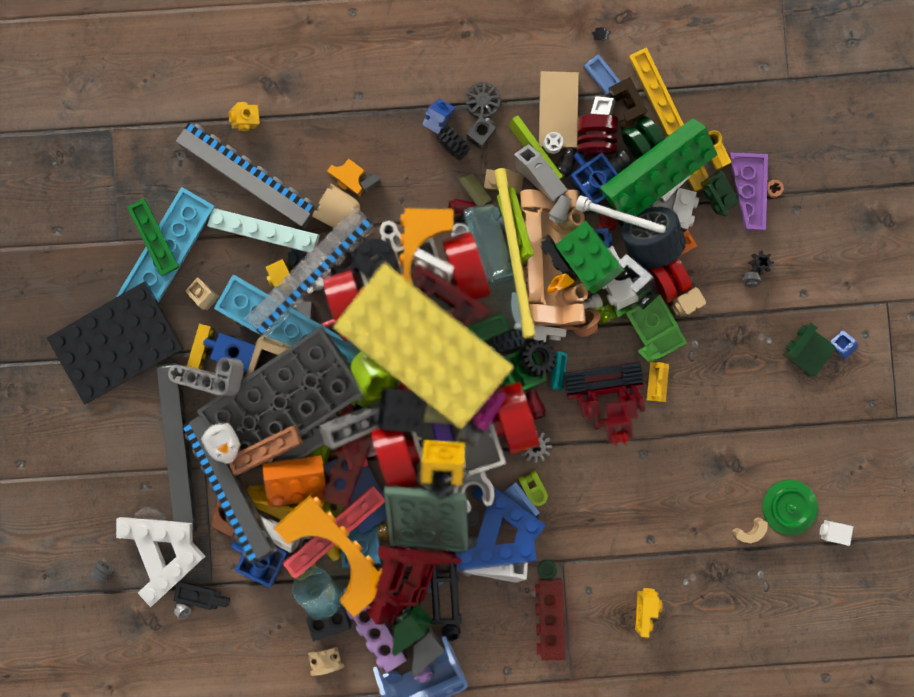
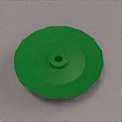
[762,479,818,535]

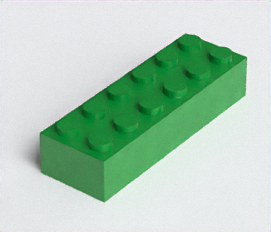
[600,118,717,224]

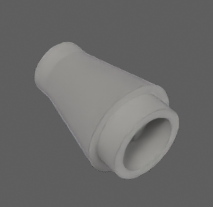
[548,194,572,225]

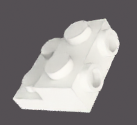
[652,188,699,231]

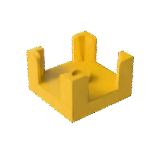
[421,440,465,485]

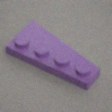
[728,152,768,231]

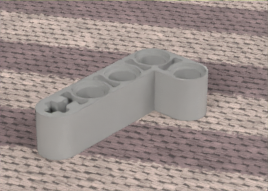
[168,358,244,396]

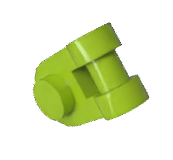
[518,469,548,506]

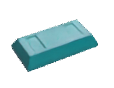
[550,351,567,391]

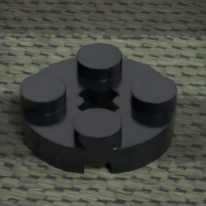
[355,238,396,279]

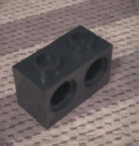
[306,603,352,641]

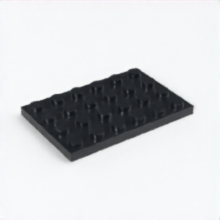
[47,282,184,405]

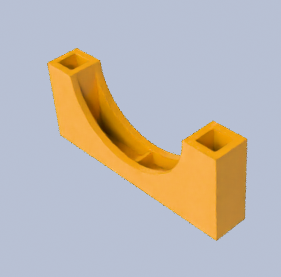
[274,495,382,617]

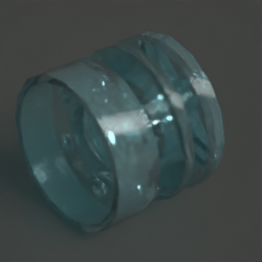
[292,567,342,619]

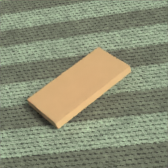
[539,71,579,149]

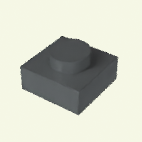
[360,173,381,193]

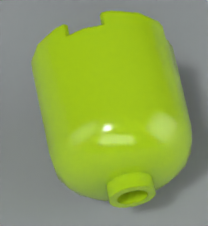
[351,351,399,400]

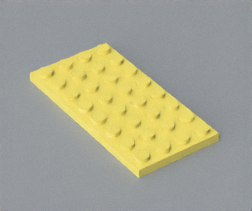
[334,263,513,429]

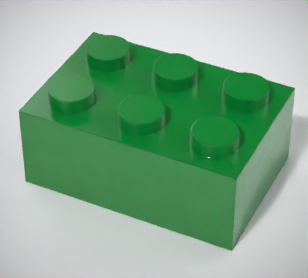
[555,221,625,294]

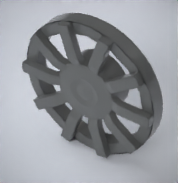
[465,82,501,118]

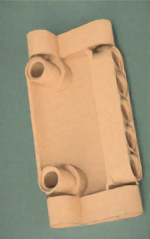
[520,189,588,326]

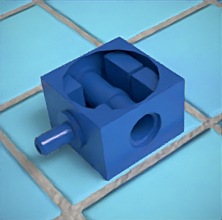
[569,152,618,205]
[203,333,256,372]
[231,542,290,588]

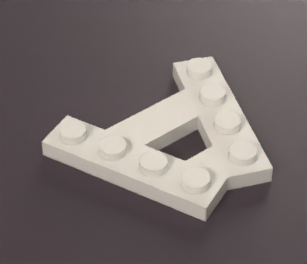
[116,517,206,607]

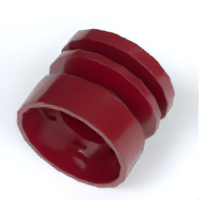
[577,114,618,156]

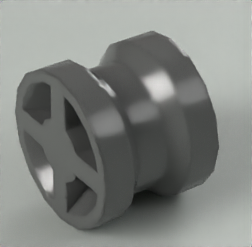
[89,561,114,585]

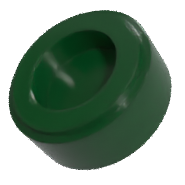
[537,559,557,580]

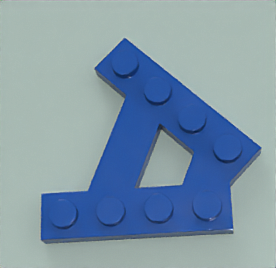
[456,486,546,571]

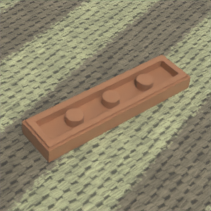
[229,425,303,476]

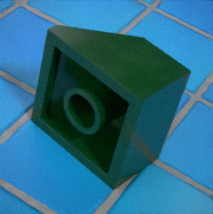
[392,603,432,657]

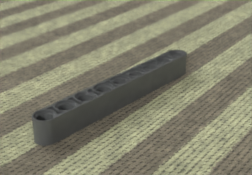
[157,361,197,532]

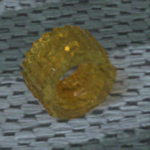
[377,523,389,541]

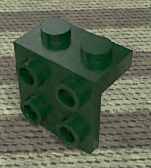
[783,323,835,376]

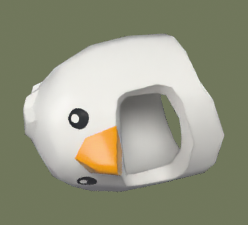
[201,423,240,464]

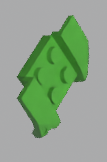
[614,291,687,362]

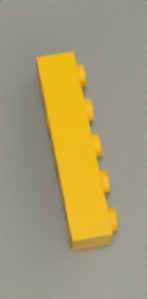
[187,324,214,370]

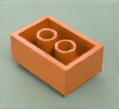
[263,455,327,507]

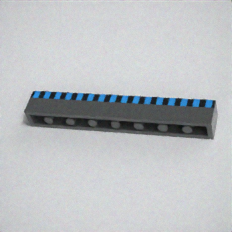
[183,416,277,563]

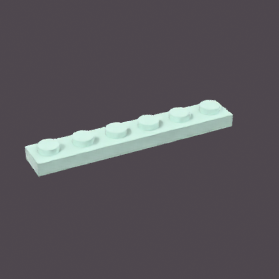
[207,208,320,254]

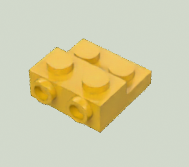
[635,588,662,637]

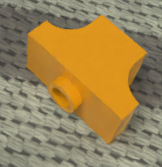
[327,159,365,197]

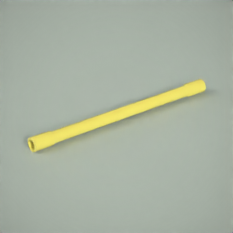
[494,168,535,339]

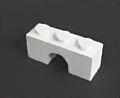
[602,246,638,310]

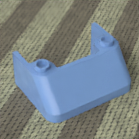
[373,636,468,697]

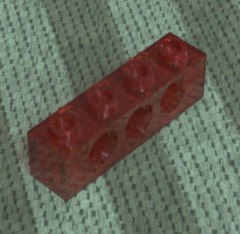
[322,433,373,508]
[535,578,565,661]

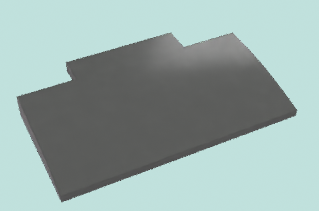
[197,326,362,476]

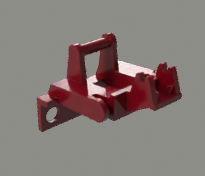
[412,265,489,327]
[366,546,462,625]

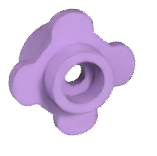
[414,667,434,683]

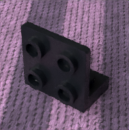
[377,386,426,433]

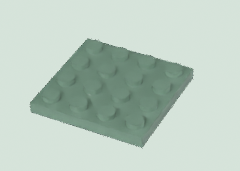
[384,487,469,552]

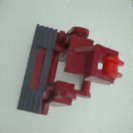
[564,361,645,447]

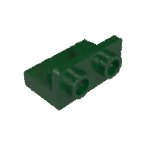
[701,170,739,217]

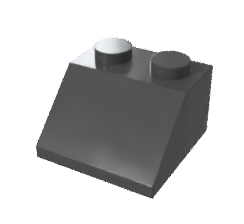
[412,625,445,677]

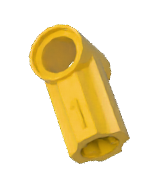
[708,130,732,170]

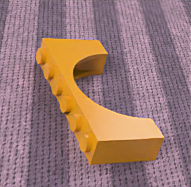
[400,209,454,315]

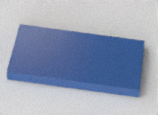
[323,454,387,534]

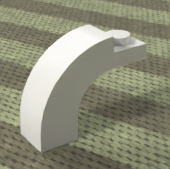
[511,292,566,343]

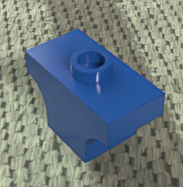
[422,98,456,134]

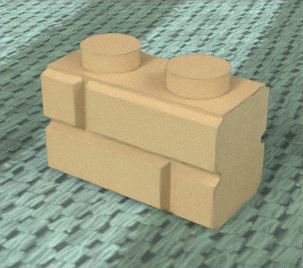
[670,287,706,317]

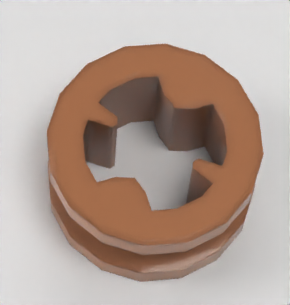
[767,180,784,198]

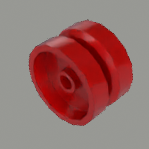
[646,258,692,303]

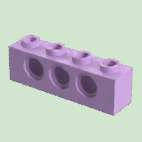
[346,600,408,673]

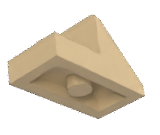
[484,169,524,194]
[185,277,219,310]

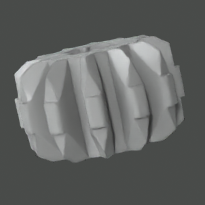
[521,430,552,463]

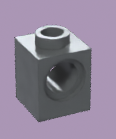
[467,116,496,150]

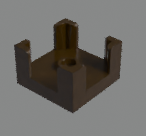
[605,77,648,130]

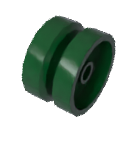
[621,116,665,160]

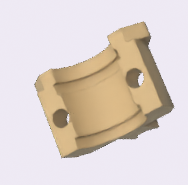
[732,518,768,544]
[308,645,344,676]

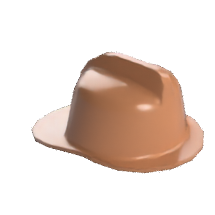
[559,309,600,337]

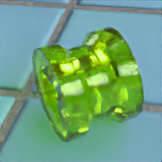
[597,304,617,325]

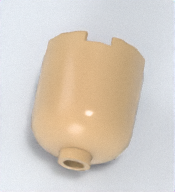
[312,184,361,231]

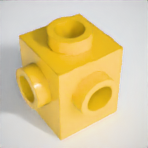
[228,102,260,131]

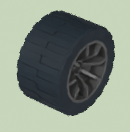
[621,207,686,269]

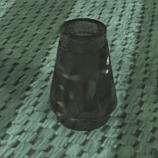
[555,148,577,177]

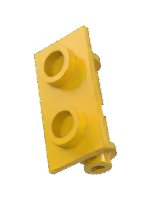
[647,362,669,402]

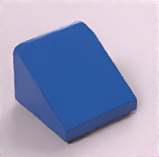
[830,330,858,360]

